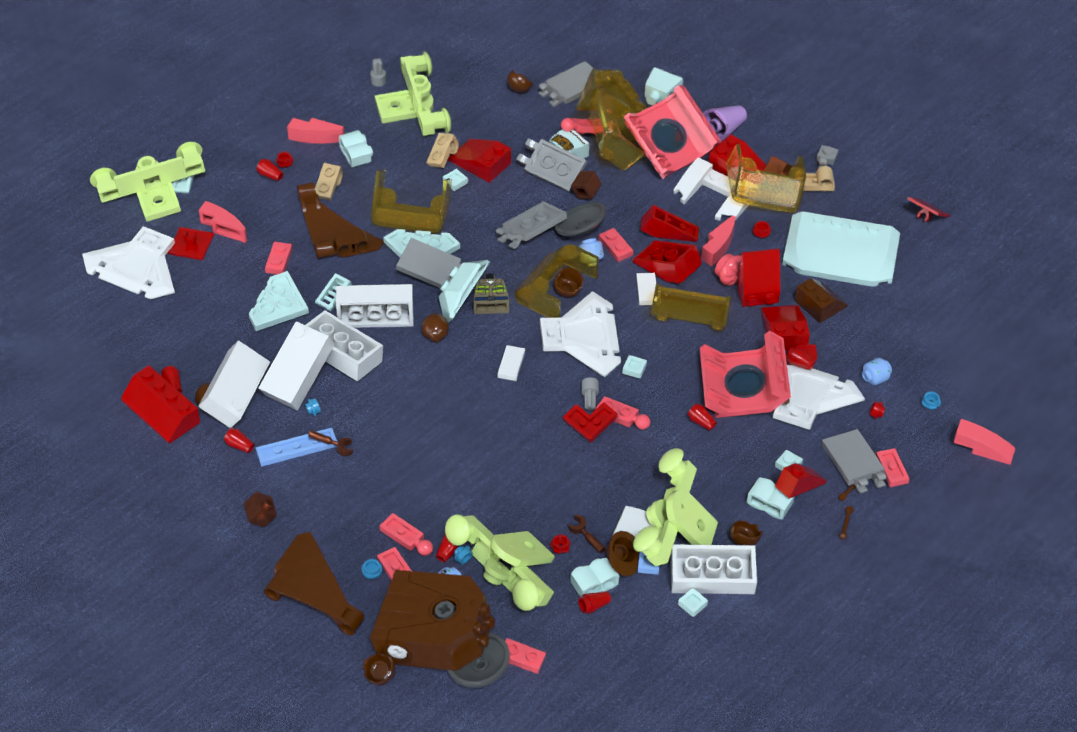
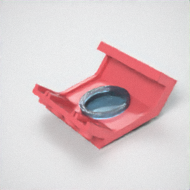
[624,85,722,179]
[700,331,791,418]

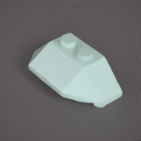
[439,260,490,323]

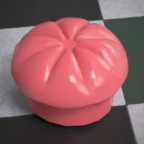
[715,254,742,286]

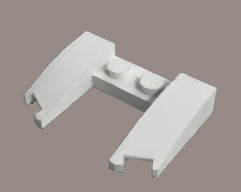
[673,157,758,220]

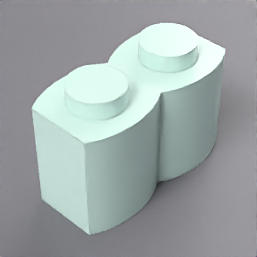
[339,130,373,167]
[747,477,795,519]
[570,558,619,597]

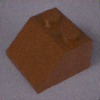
[795,278,848,323]

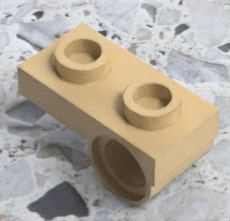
[426,133,459,168]
[315,163,342,201]
[797,166,835,191]

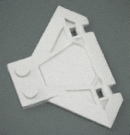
[82,226,175,299]
[540,291,621,377]
[773,365,865,430]

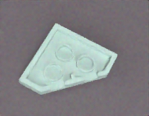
[383,229,460,257]
[249,271,309,331]

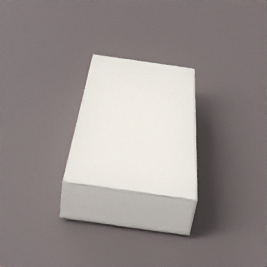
[636,273,658,305]
[498,345,525,381]

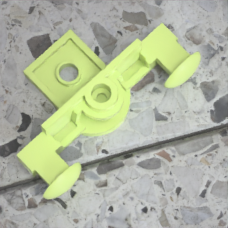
[375,52,451,136]
[90,142,205,222]
[633,448,718,566]
[445,514,555,611]

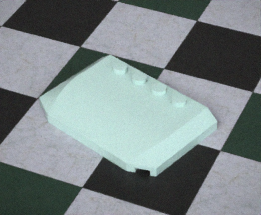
[782,211,900,287]

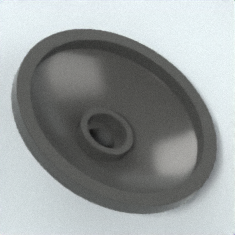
[555,202,607,237]
[448,632,510,687]

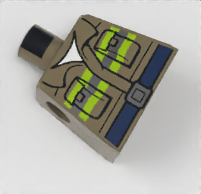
[474,273,509,314]

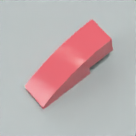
[287,118,344,144]
[199,201,247,243]
[701,215,735,267]
[954,419,1015,465]

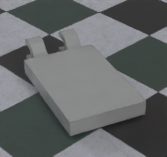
[539,61,606,107]
[516,138,588,193]
[496,201,567,249]
[396,238,461,288]
[822,429,886,494]

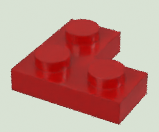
[563,402,618,443]

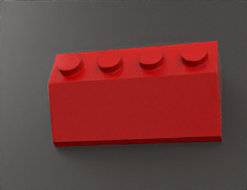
[121,365,200,444]

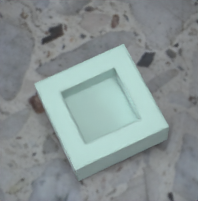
[443,169,468,191]
[622,355,647,379]
[775,450,803,471]
[678,588,708,617]

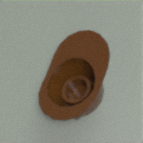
[606,531,639,576]

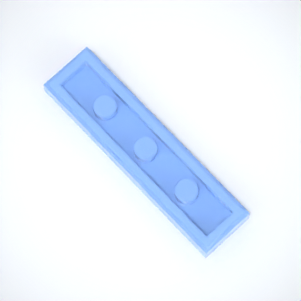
[256,428,337,467]

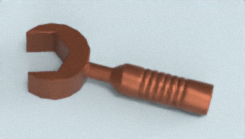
[308,430,354,456]
[568,515,606,554]

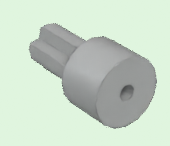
[371,58,386,86]
[582,378,599,411]

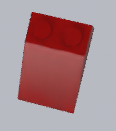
[709,134,767,185]
[448,139,511,183]
[633,240,702,284]
[738,249,780,307]
[761,305,810,351]

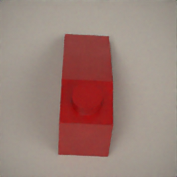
[640,205,699,242]
[775,463,827,499]

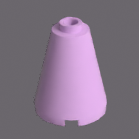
[703,105,747,141]

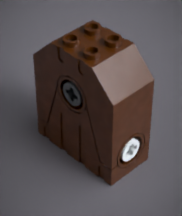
[370,570,495,671]

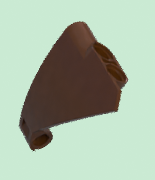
[297,182,384,259]
[264,532,365,636]

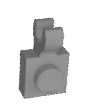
[816,145,839,169]

